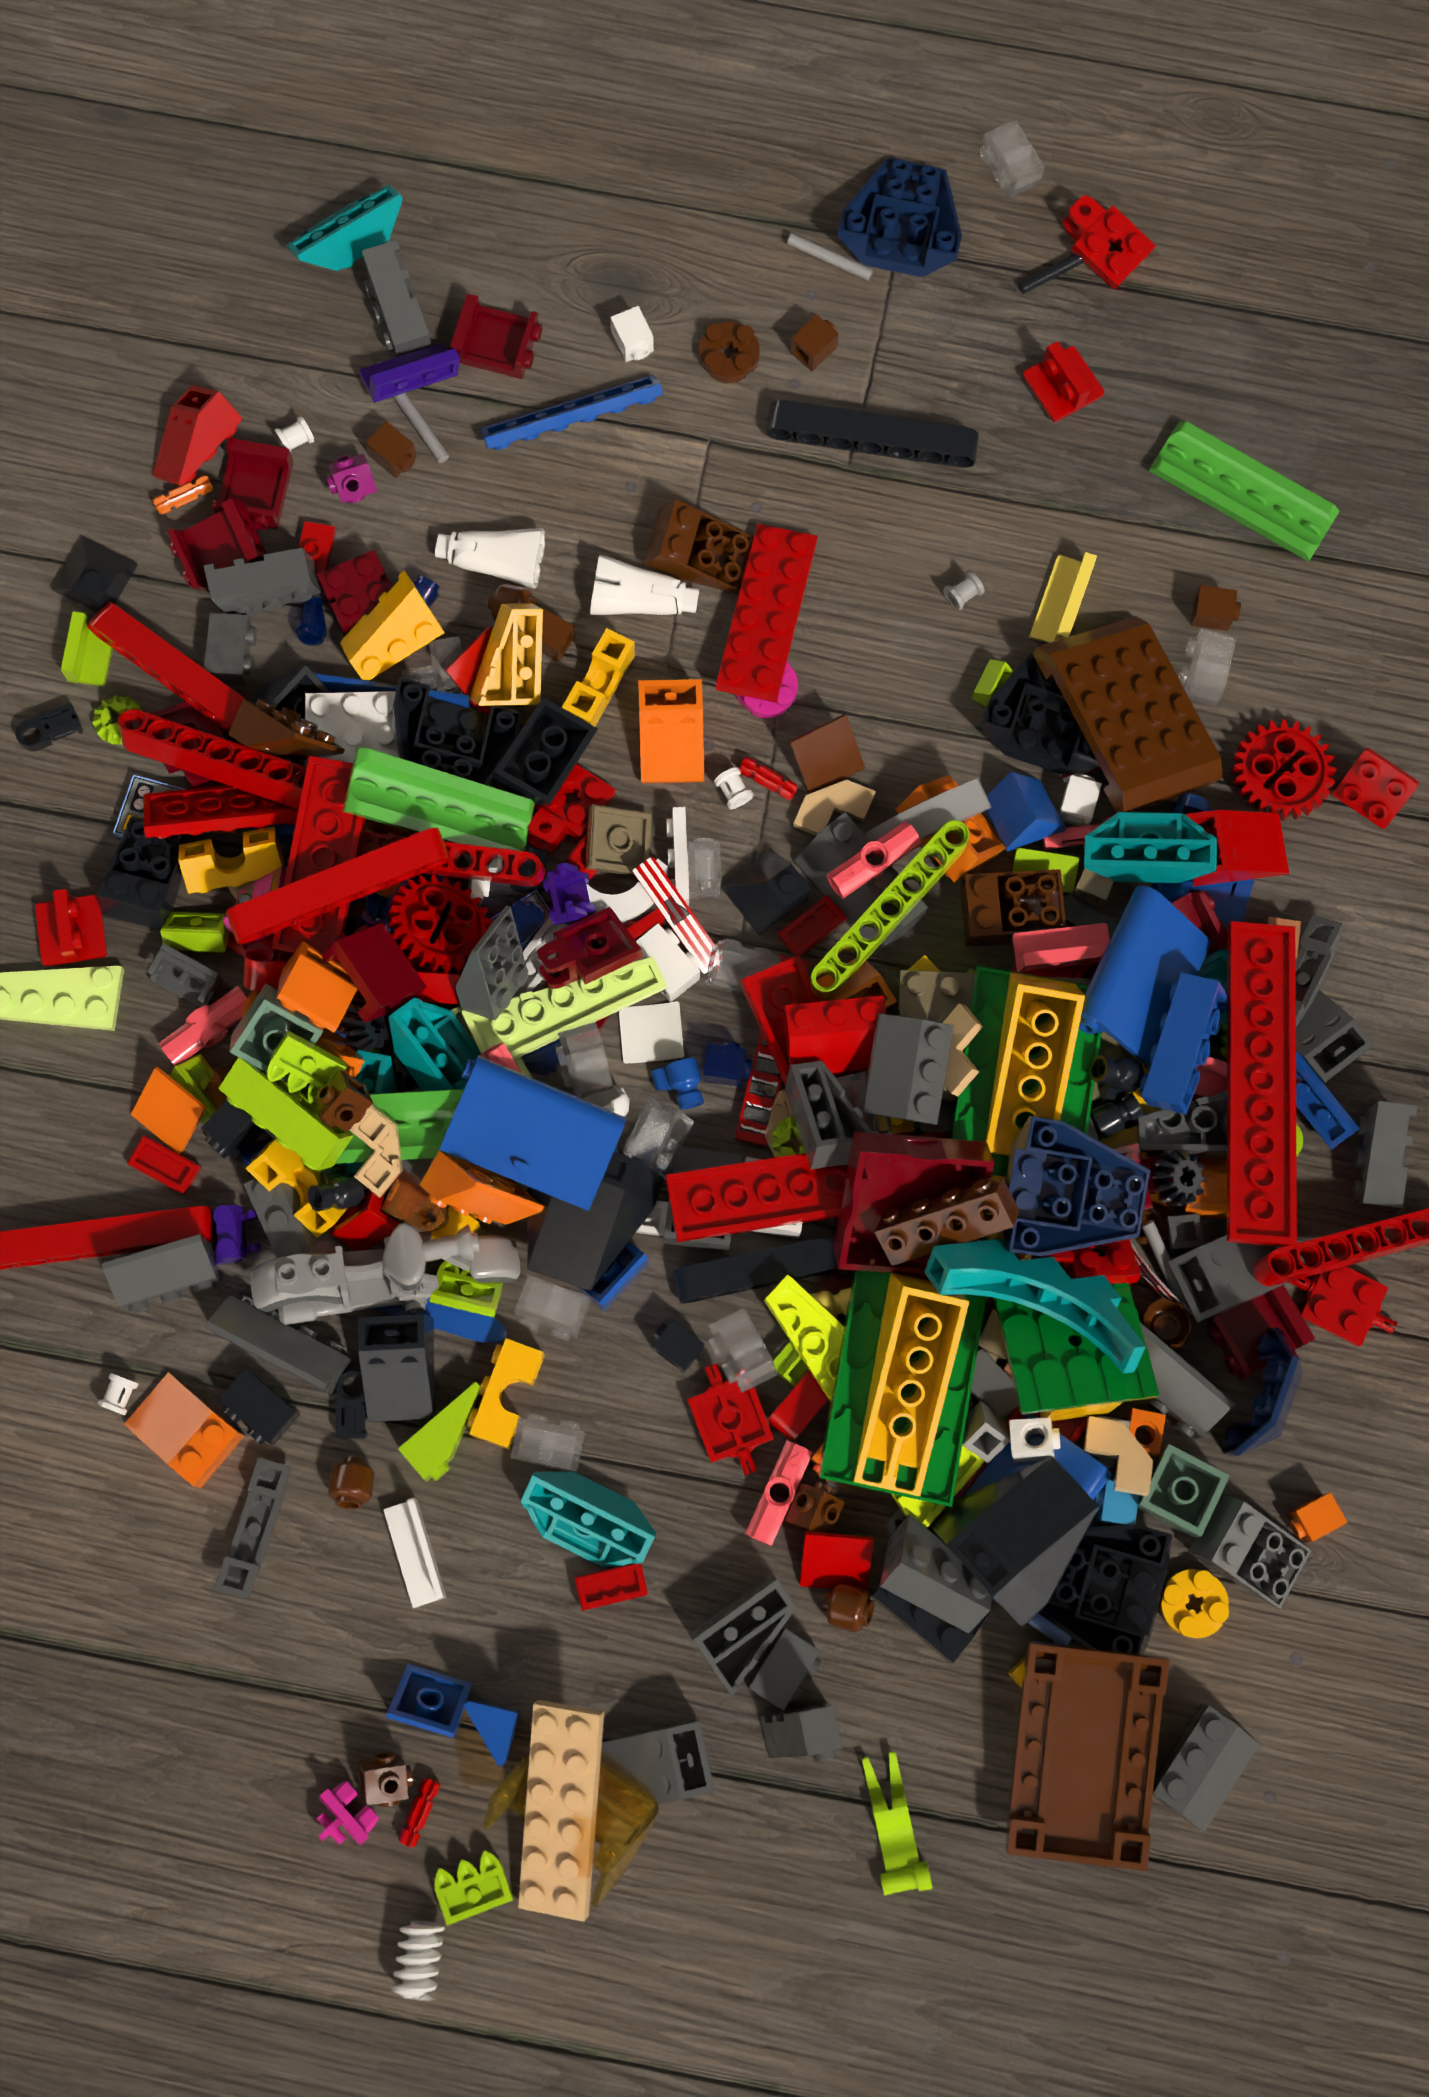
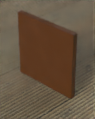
[789,714,866,794]

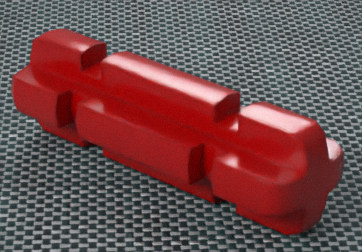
[739,757,798,800]
[398,1777,440,1847]

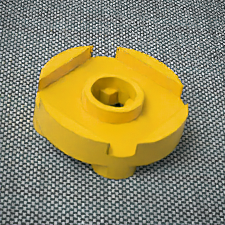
[1159,1569,1229,1638]

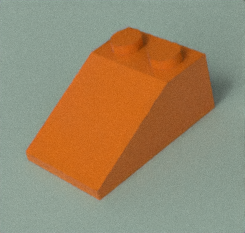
[124,1372,245,1489]

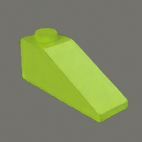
[398,1382,480,1481]

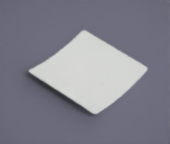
[619,1001,684,1064]

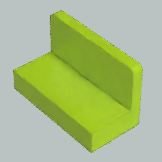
[61,611,113,686]

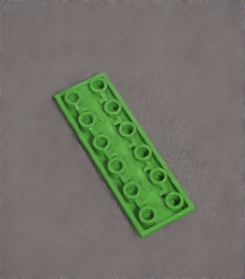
[1149,421,1339,562]
[343,747,535,860]
[315,1088,465,1164]

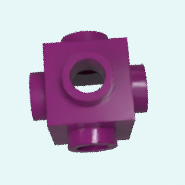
[326,453,377,503]

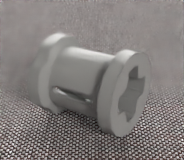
[943,570,985,611]

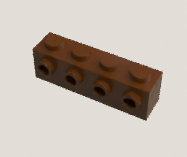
[875,1176,1019,1266]

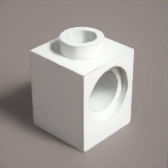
[611,306,654,362]
[1058,774,1102,826]
[1010,1418,1060,1462]

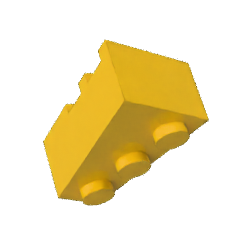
[340,570,444,681]
[469,603,543,706]

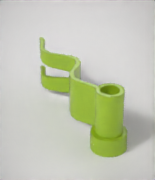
[862,1751,933,1896]

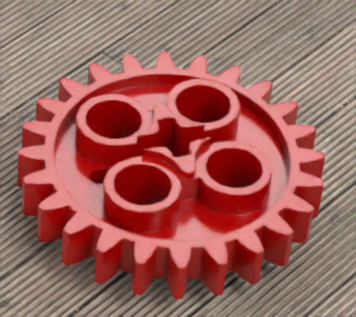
[1231,719,1336,821]
[387,875,492,973]

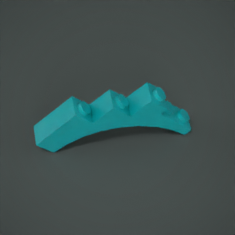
[924,1238,1146,1374]

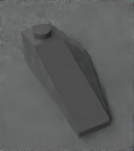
[1137,1090,1227,1159]

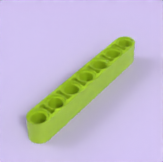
[810,820,970,999]

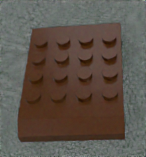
[1032,616,1222,813]
[1006,1641,1170,1871]

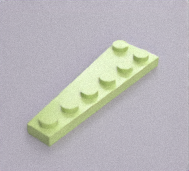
[461,957,667,1060]
[0,966,124,1031]

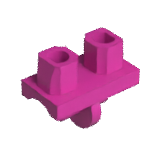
[317,1781,379,1846]

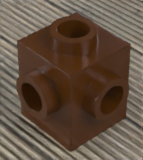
[315,1070,373,1132]
[785,1482,845,1533]
[358,1752,413,1807]

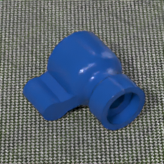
[651,1058,704,1110]

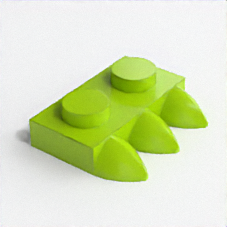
[267,1031,346,1103]
[429,1261,503,1318]
[434,1851,514,1926]

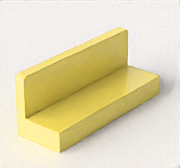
[1029,552,1097,643]

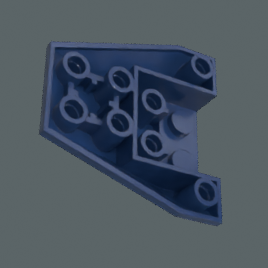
[838,158,962,277]
[1003,1116,1150,1256]
[1223,1327,1303,1456]

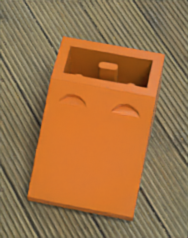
[638,679,704,784]

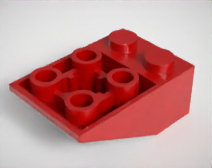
[152,385,243,486]
[1186,810,1289,887]

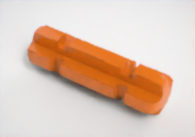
[153,475,213,515]

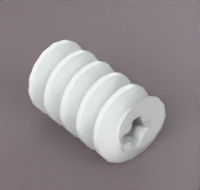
[391,1921,445,2001]

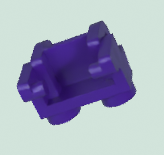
[543,863,596,925]
[211,1204,262,1265]

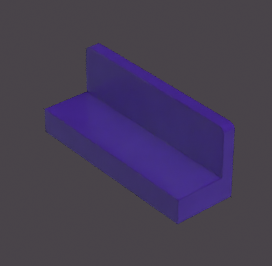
[360,343,460,403]

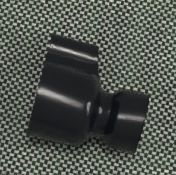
[1089,1056,1144,1103]
[1090,1093,1144,1139]
[308,1165,364,1212]

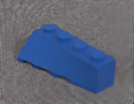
[1140,972,1228,1115]

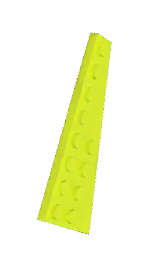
[764,1275,985,1528]

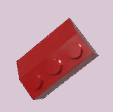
[783,995,886,1074]

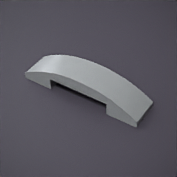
[865,778,992,841]

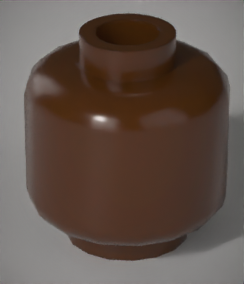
[488,583,537,621]
[328,1456,375,1510]
[822,1583,875,1633]

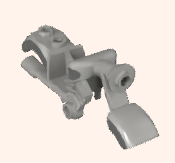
[250,1222,521,1325]

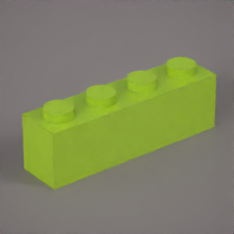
[218,1057,354,1171]

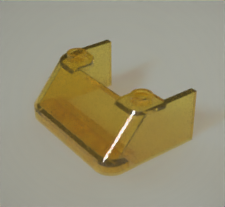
[482,1752,659,1907]

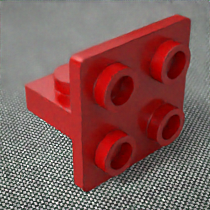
[1023,341,1105,423]
[1333,748,1419,829]
[35,889,108,967]

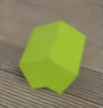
[971,659,1014,707]
[769,1341,809,1387]

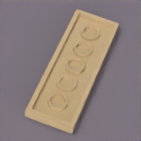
[518,1700,604,1922]

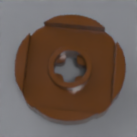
[699,322,760,383]

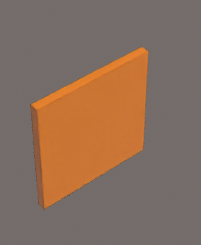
[130,1067,207,1155]

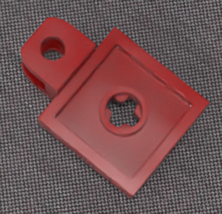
[1062,195,1156,291]
[528,764,616,855]
[1032,1239,1141,1284]

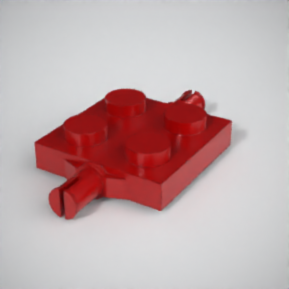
[1289,1266,1397,1347]
[687,1363,774,1476]

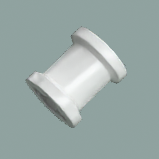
[274,416,314,452]
[714,767,754,809]
[97,1373,139,1415]

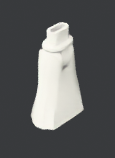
[435,528,545,589]
[590,554,699,615]

